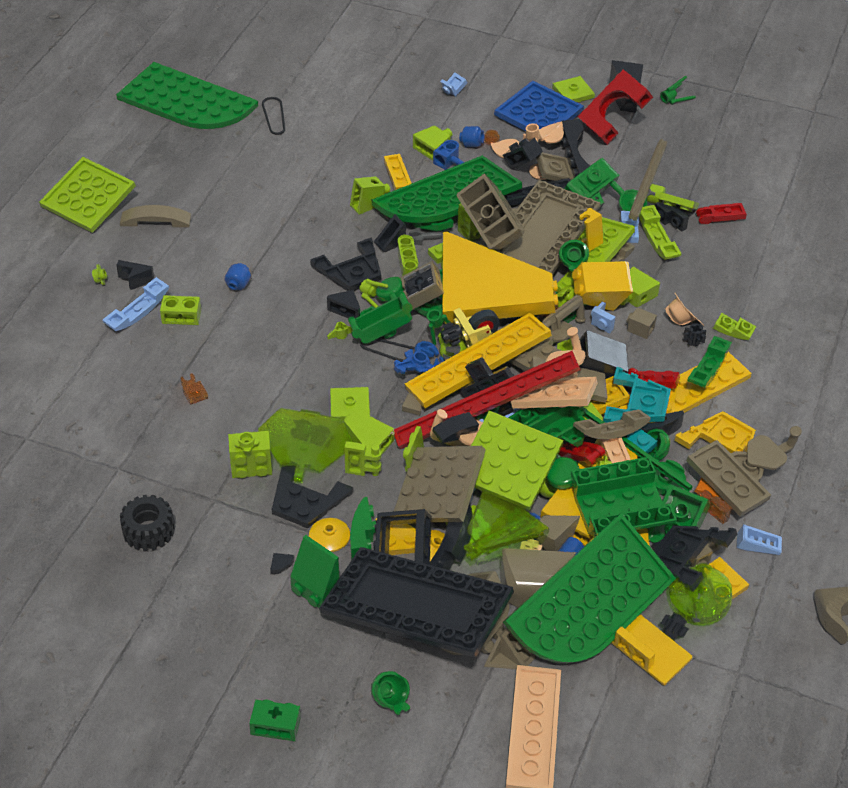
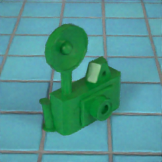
[564,158,647,211]
[348,276,413,343]
[527,406,585,489]

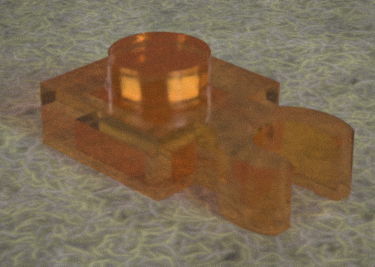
[180,373,208,405]
[700,490,732,524]

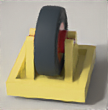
[453,307,500,348]

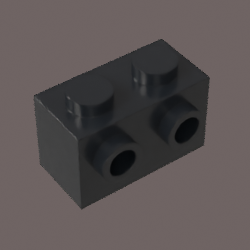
[503,137,543,169]

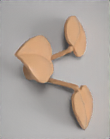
[491,121,564,180]

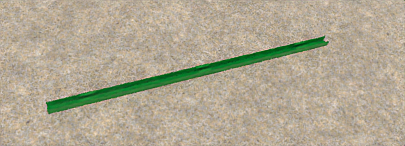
[582,407,692,491]

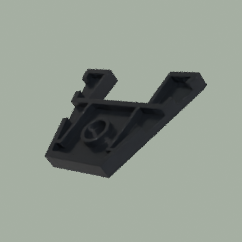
[310,238,381,291]
[272,460,353,528]
[653,525,738,592]

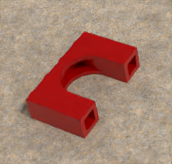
[578,69,653,145]

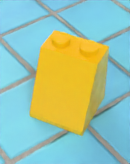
[572,261,633,311]

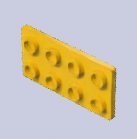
[611,614,692,685]

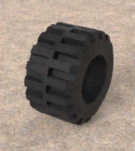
[120,495,175,551]

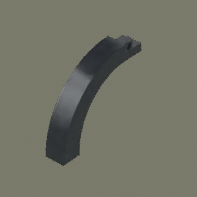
[430,503,473,570]

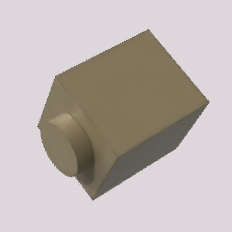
[626,307,657,339]

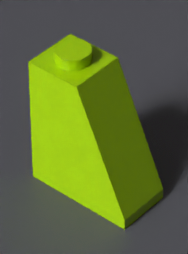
[343,409,394,462]

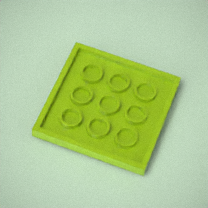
[39,157,136,233]
[577,217,635,262]
[471,411,563,511]

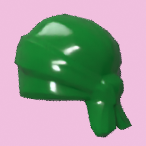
[559,240,589,271]
[647,429,670,460]
[371,671,411,715]

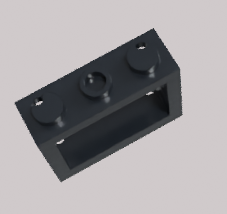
[373,509,432,565]

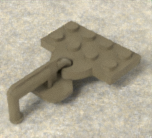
[501,295,586,371]
[686,426,802,517]

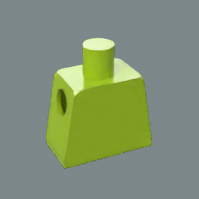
[413,126,453,161]
[350,176,390,215]
[621,266,660,307]

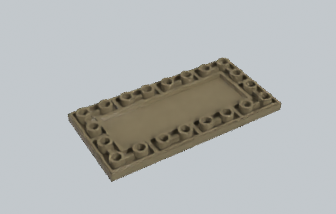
[492,180,600,275]

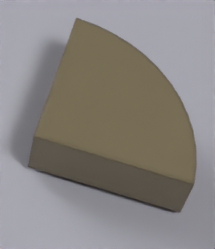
[402,393,421,415]

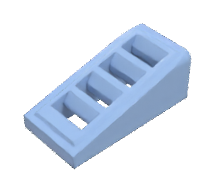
[736,524,782,555]

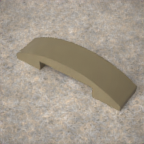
[120,205,191,227]
[573,409,651,439]

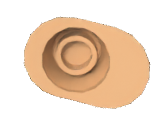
[665,293,704,326]

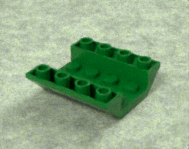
[571,457,677,536]

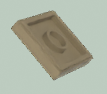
[536,152,574,181]

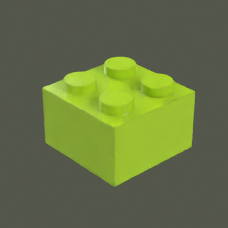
[228,431,272,478]

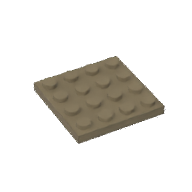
[394,446,486,522]

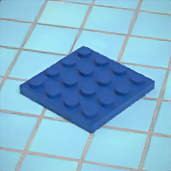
[494,81,584,131]

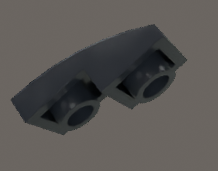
[655,202,689,232]
[432,412,479,443]

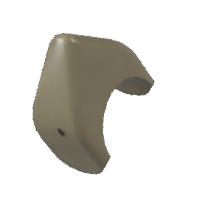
[814,587,848,644]

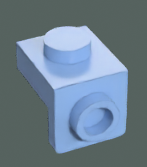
[440,73,468,97]
[591,302,615,334]

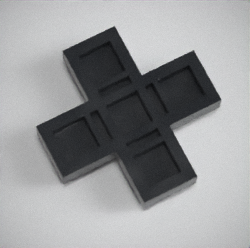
[461,357,513,413]

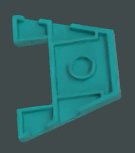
[603,367,671,423]

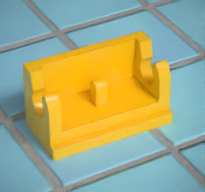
[579,208,603,251]

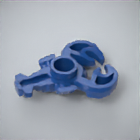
[394,341,445,374]

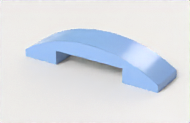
[103,277,169,331]

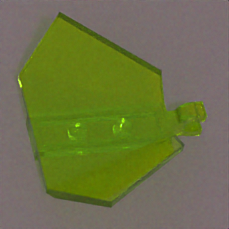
[258,408,353,483]
[464,491,549,561]

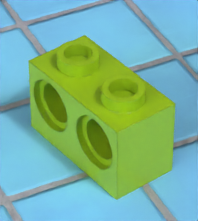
[457,204,482,241]
[160,295,201,325]

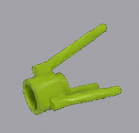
[360,279,388,308]

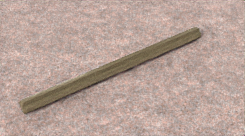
[628,139,667,221]

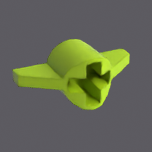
[327,322,352,339]

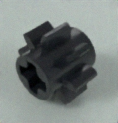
[440,322,463,346]
[683,324,706,346]
[661,612,689,639]

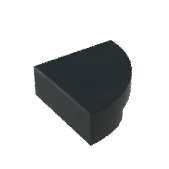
[270,553,295,574]

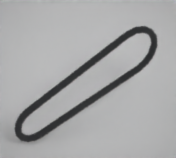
[262,97,285,135]
[360,338,415,362]

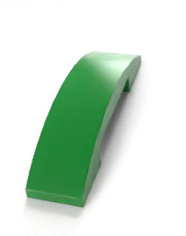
[687,336,732,388]

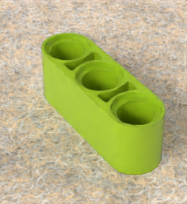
[398,235,418,276]

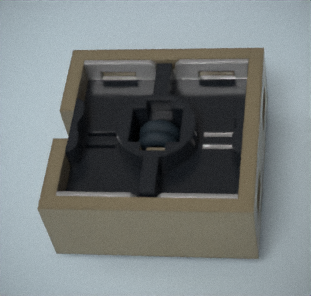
[401,261,444,310]

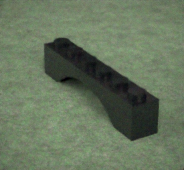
[561,119,590,178]

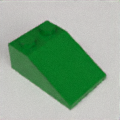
[648,484,710,543]
[290,535,339,608]

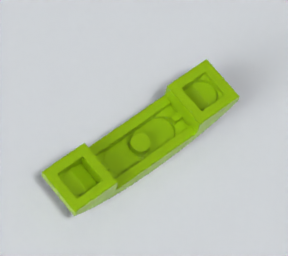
[639,205,681,260]

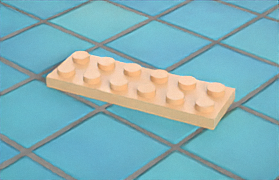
[506,665,561,788]

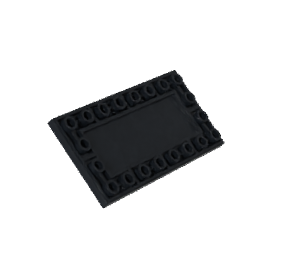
[319,547,514,658]

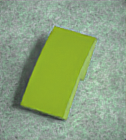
[713,313,756,340]

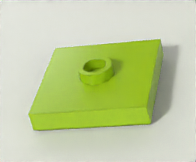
[552,76,595,103]
[330,387,370,421]

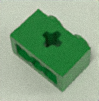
[249,699,301,742]

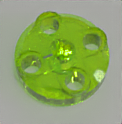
[669,563,732,625]

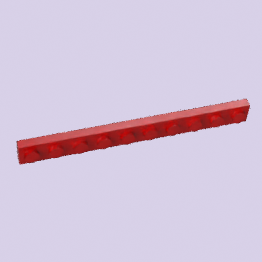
[394,351,581,449]

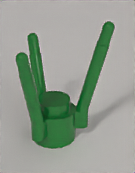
[660,76,696,104]
[427,309,450,345]

